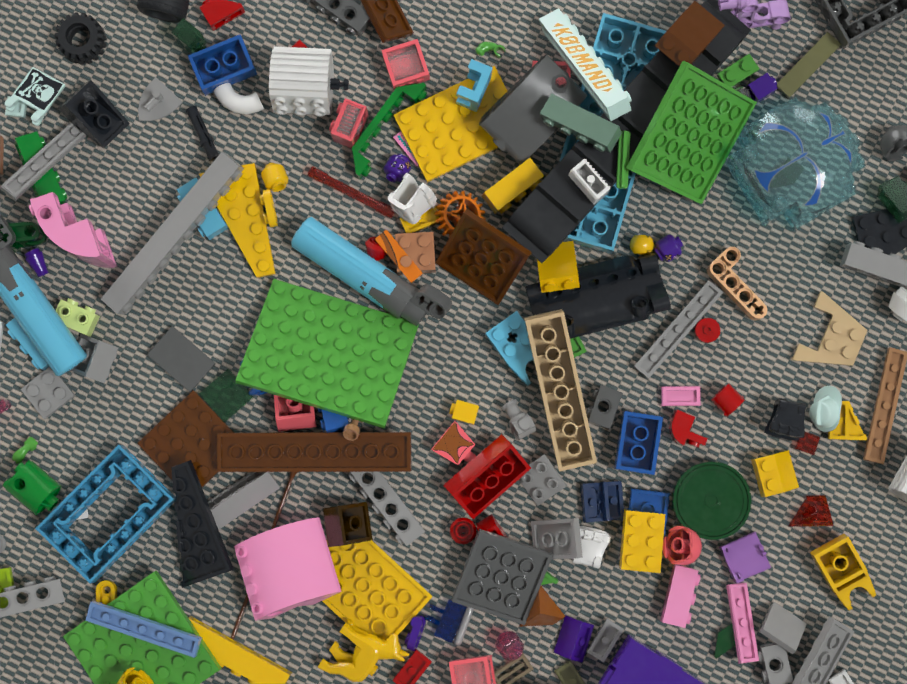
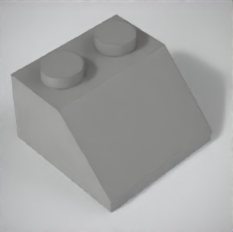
[70,334,118,383]

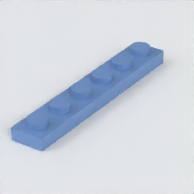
[85,601,202,658]

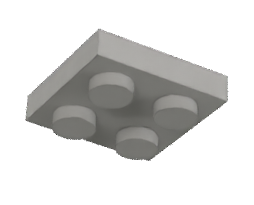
[20,367,76,420]

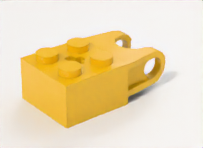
[810,533,876,611]

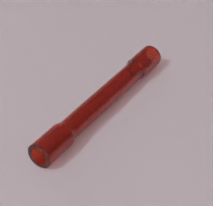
[307,166,395,219]

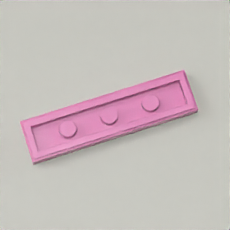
[726,583,759,664]

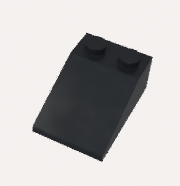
[58,80,130,148]

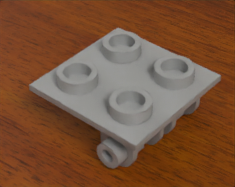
[519,454,567,506]

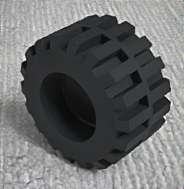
[55,12,107,65]

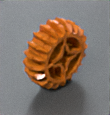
[434,191,486,238]

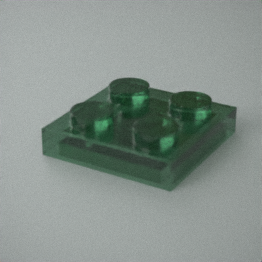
[199,368,254,423]

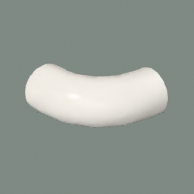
[214,83,264,115]

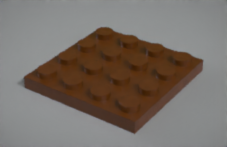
[435,209,532,305]
[137,390,234,488]

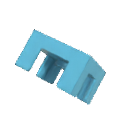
[456,59,493,112]

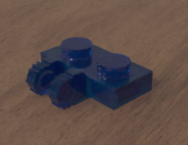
[424,599,467,643]

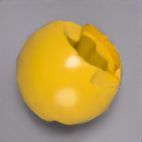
[630,235,654,254]

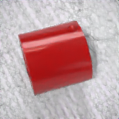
[711,383,745,417]

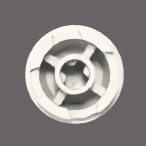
[888,286,907,321]

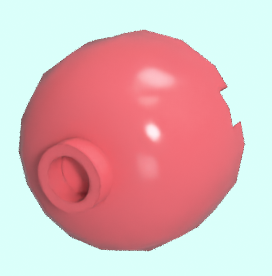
[663,526,702,565]

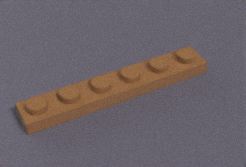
[863,347,907,464]

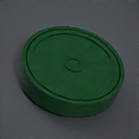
[671,462,751,540]

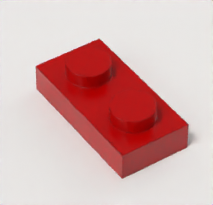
[392,649,432,684]

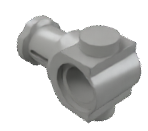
[501,399,536,440]

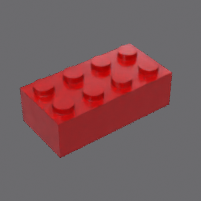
[443,434,531,519]

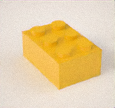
[482,158,544,214]
[619,510,665,573]

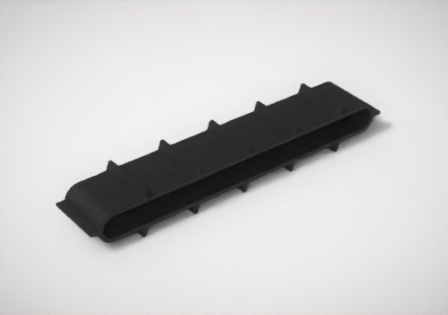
[502,0,751,263]

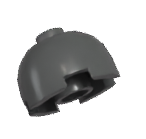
[880,125,907,161]

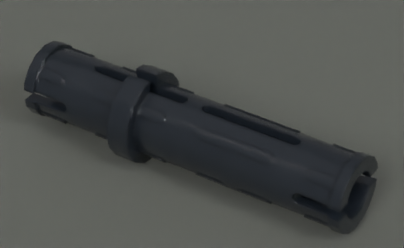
[186,106,219,161]

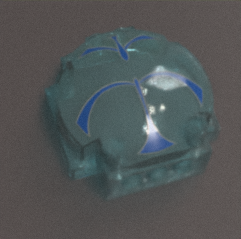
[725,97,865,231]

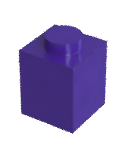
[745,73,778,104]

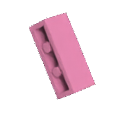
[660,564,700,628]

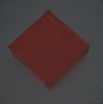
[795,432,820,455]

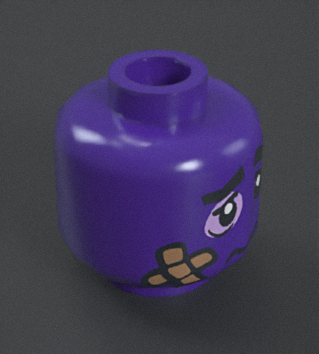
[383,154,411,183]
[654,234,684,262]

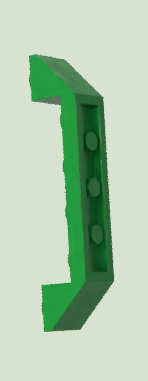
[352,83,427,180]

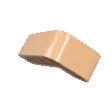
[707,247,767,321]

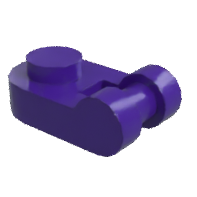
[405,615,426,652]

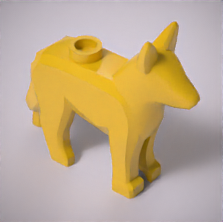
[318,619,409,682]

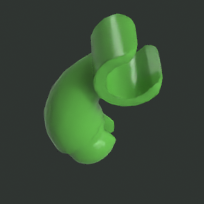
[475,42,506,59]
[12,437,38,464]

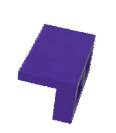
[553,615,594,662]

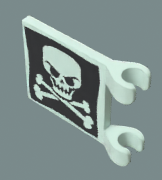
[5,67,65,126]

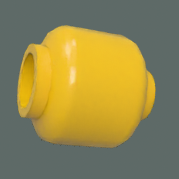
[261,163,289,192]

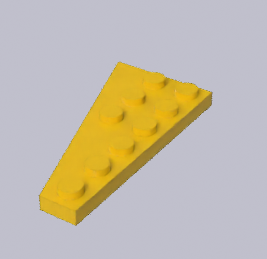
[199,163,276,278]

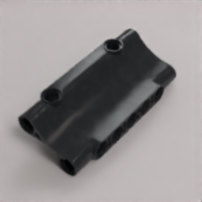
[525,253,671,339]

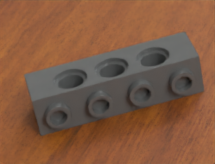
[303,0,371,37]

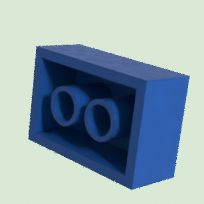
[188,34,257,96]
[614,411,663,475]

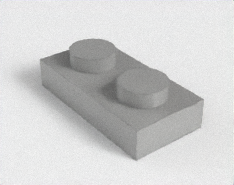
[586,619,624,663]

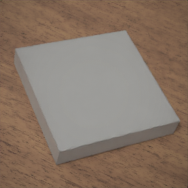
[760,602,807,654]

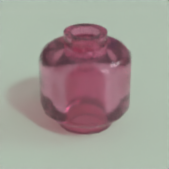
[495,631,524,660]

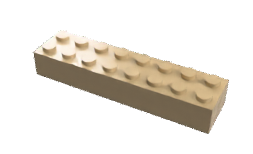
[524,309,597,472]

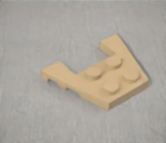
[792,291,868,366]

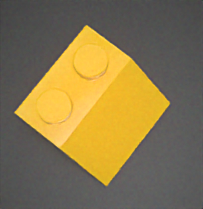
[751,450,799,497]

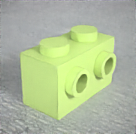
[56,298,100,337]

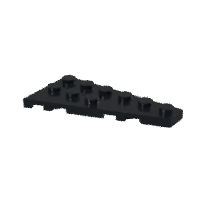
[851,204,907,255]
[171,460,234,588]

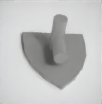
[138,77,183,121]

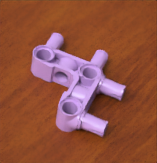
[718,0,791,30]

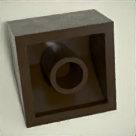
[323,502,373,547]

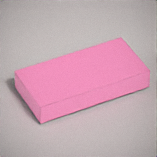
[661,386,701,406]

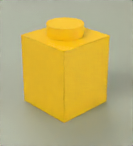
[449,400,479,425]

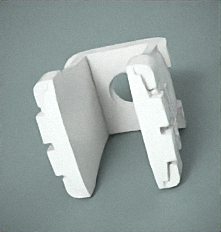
[388,173,437,224]
[572,526,611,569]

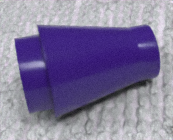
[24,248,49,278]

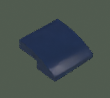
[580,481,624,523]

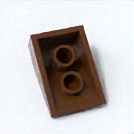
[655,0,725,67]

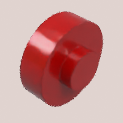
[694,318,720,343]

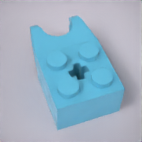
[485,311,533,386]

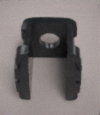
[764,398,806,441]

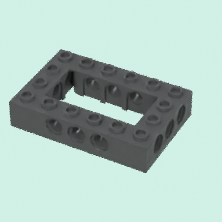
[815,0,907,49]

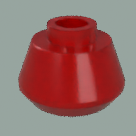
[365,237,387,261]
[450,517,476,544]

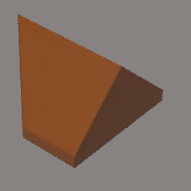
[519,586,565,627]

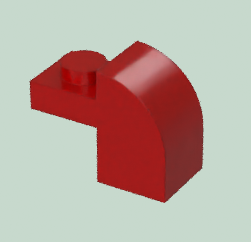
[669,410,708,448]

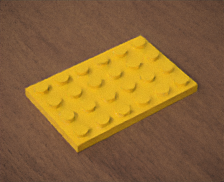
[393,66,507,183]
[322,540,433,640]

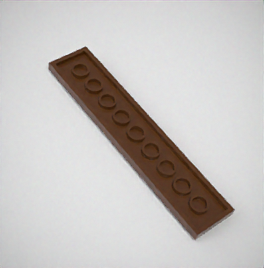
[217,432,412,472]

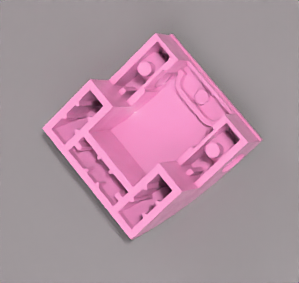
[29,192,117,268]
[234,517,342,621]

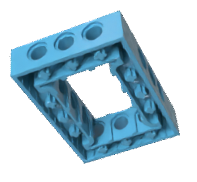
[35,444,176,584]

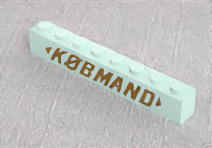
[539,8,632,121]

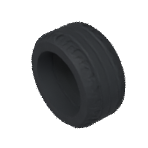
[137,0,189,23]

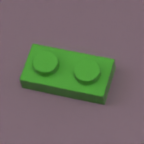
[717,54,759,88]

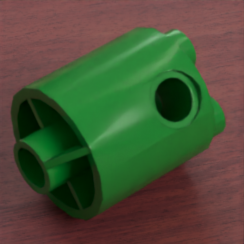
[3,460,62,515]

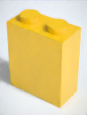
[537,241,580,293]

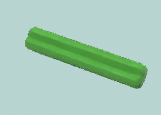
[616,131,630,189]

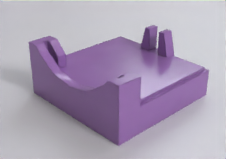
[719,532,771,583]

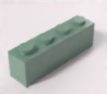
[540,93,622,153]

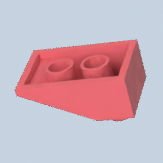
[274,395,317,432]

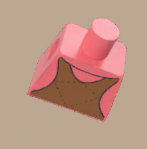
[431,421,476,465]

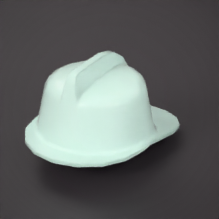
[809,386,842,432]

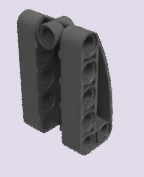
[479,54,587,165]

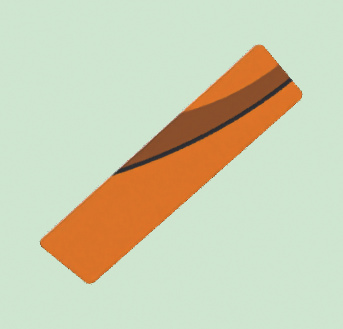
[375,230,423,283]

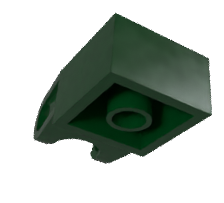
[0,222,47,253]

